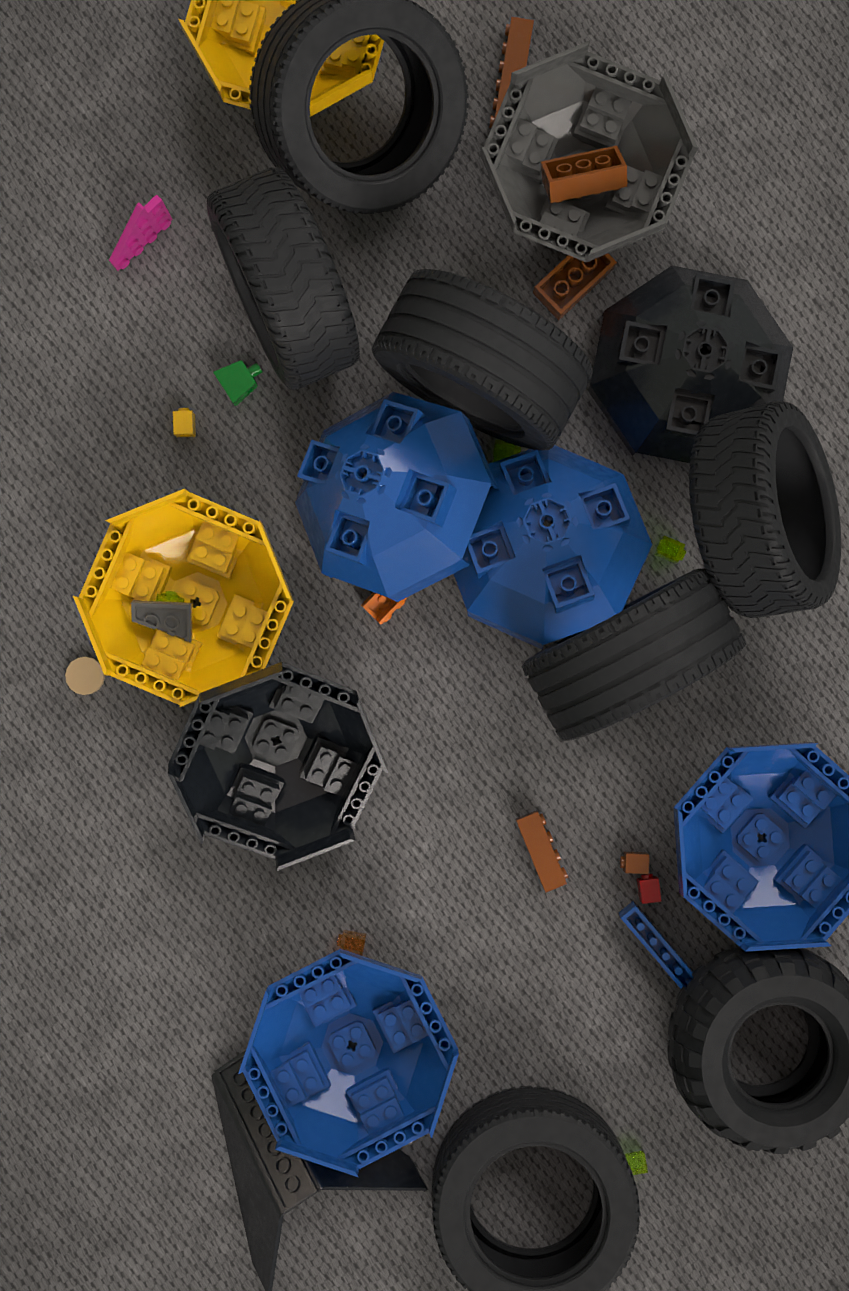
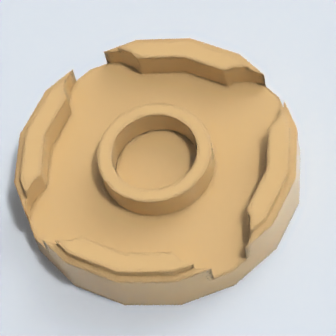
[65,657,105,695]

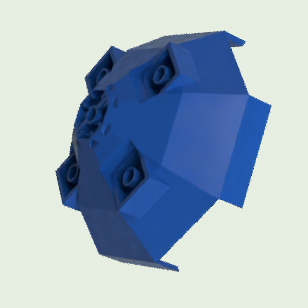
[295,392,499,602]
[453,445,652,650]
[674,742,849,952]
[238,949,459,1177]

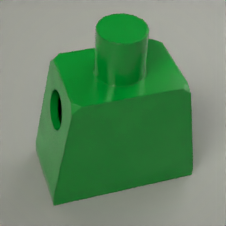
[213,360,262,406]

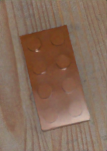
[541,145,627,203]
[533,253,617,321]

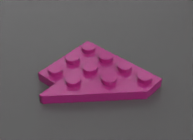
[109,195,173,271]

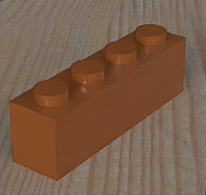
[515,810,568,893]

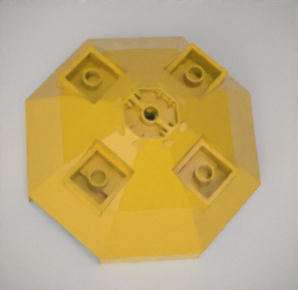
[178,0,384,117]
[73,489,294,707]

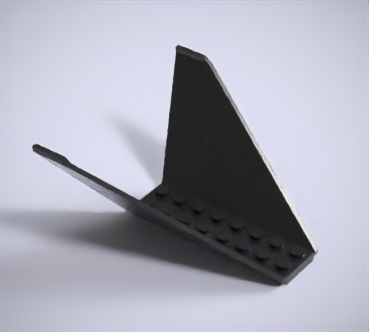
[211,1050,428,1291]

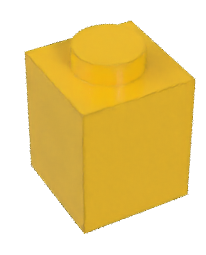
[173,408,196,437]

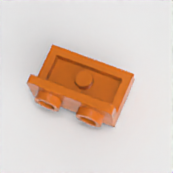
[361,592,407,625]

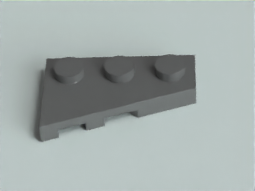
[131,600,192,642]

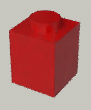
[637,873,662,904]

